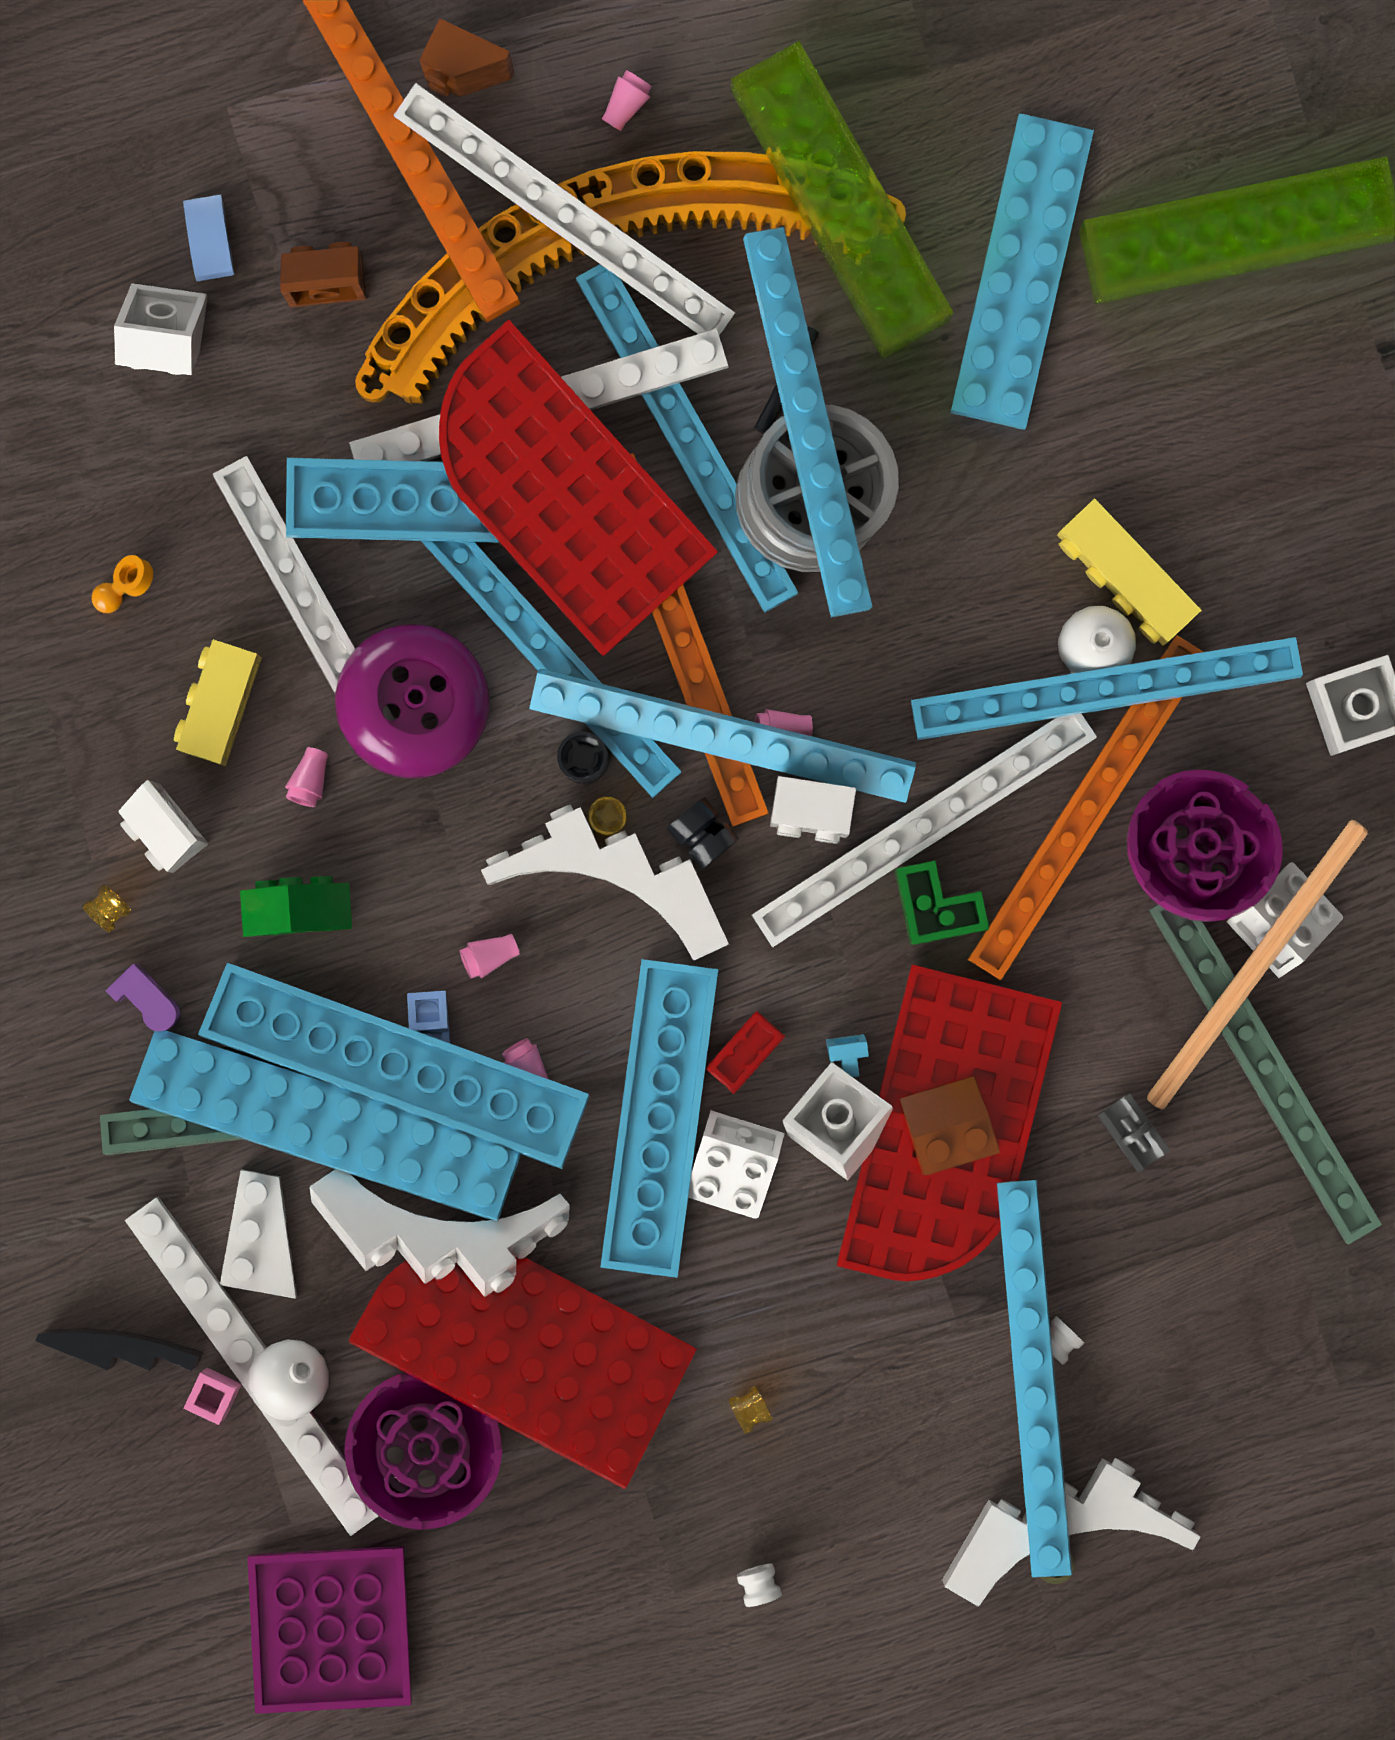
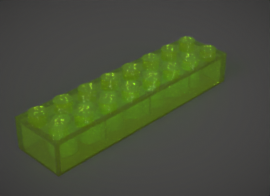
[731,41,953,359]
[1079,156,1395,305]

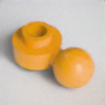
[91,555,153,613]

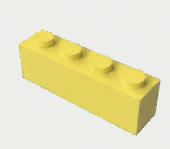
[1057,498,1202,646]

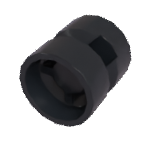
[557,731,609,785]
[667,797,739,870]

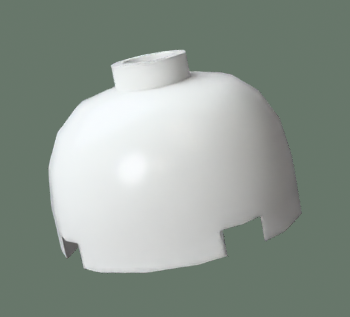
[1058,606,1136,674]
[248,1339,329,1420]

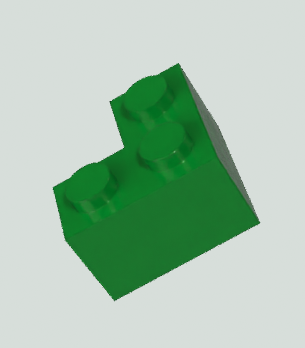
[895,861,989,945]
[240,876,352,937]

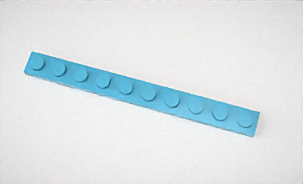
[743,227,872,617]
[576,264,798,613]
[421,541,681,798]
[911,637,1303,740]
[529,668,916,803]
[997,1180,1073,1577]

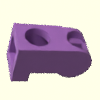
[106,964,181,1031]

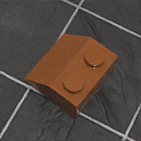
[419,18,514,97]
[280,242,366,307]
[899,1076,1000,1176]

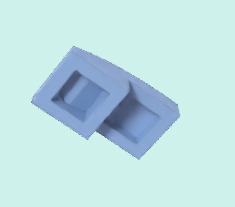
[183,194,234,281]
[407,991,451,1044]

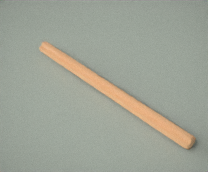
[1147,820,1368,1110]

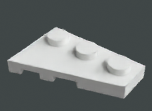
[220,1169,298,1299]

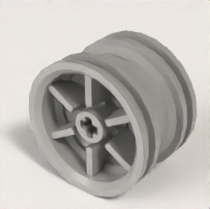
[735,405,899,572]

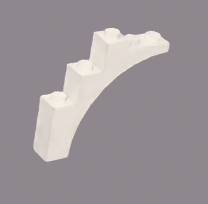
[481,804,729,960]
[310,1169,570,1297]
[942,1458,1201,1607]

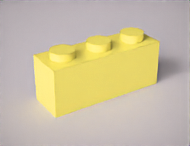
[174,639,262,767]

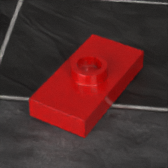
[705,1011,786,1094]

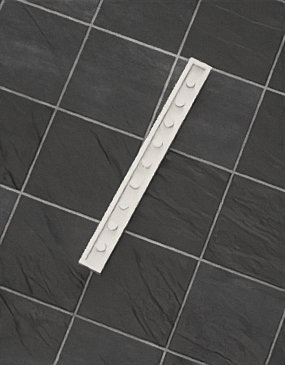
[394,83,735,335]
[349,328,729,461]
[752,714,1097,947]
[125,1197,378,1536]

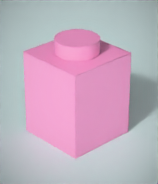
[183,1368,242,1425]

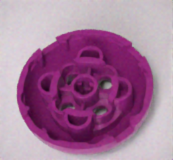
[335,624,490,779]
[1127,770,1283,921]
[345,1373,502,1530]

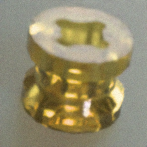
[588,797,627,836]
[82,884,132,933]
[728,1385,773,1434]

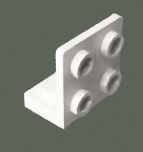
[1226,862,1343,978]
[688,1110,785,1219]

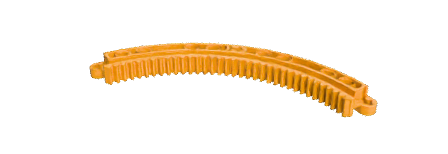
[355,151,906,404]

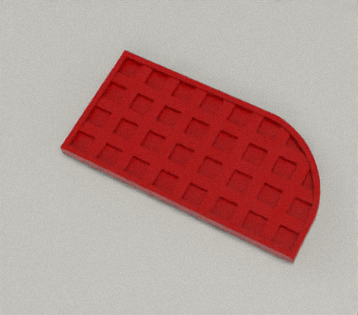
[439,319,718,656]
[836,964,1062,1281]
[348,1257,697,1489]

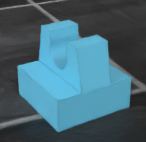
[826,1034,869,1077]

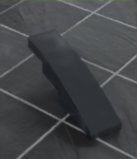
[35,1328,203,1371]

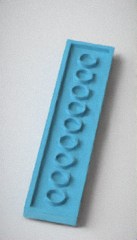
[198,963,590,1169]
[129,1030,521,1222]

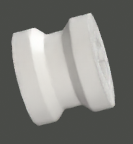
[1051,1316,1084,1365]
[737,1564,782,1607]

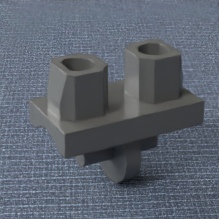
[1097,1093,1170,1173]

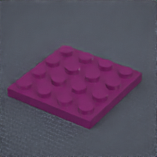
[247,1546,412,1714]

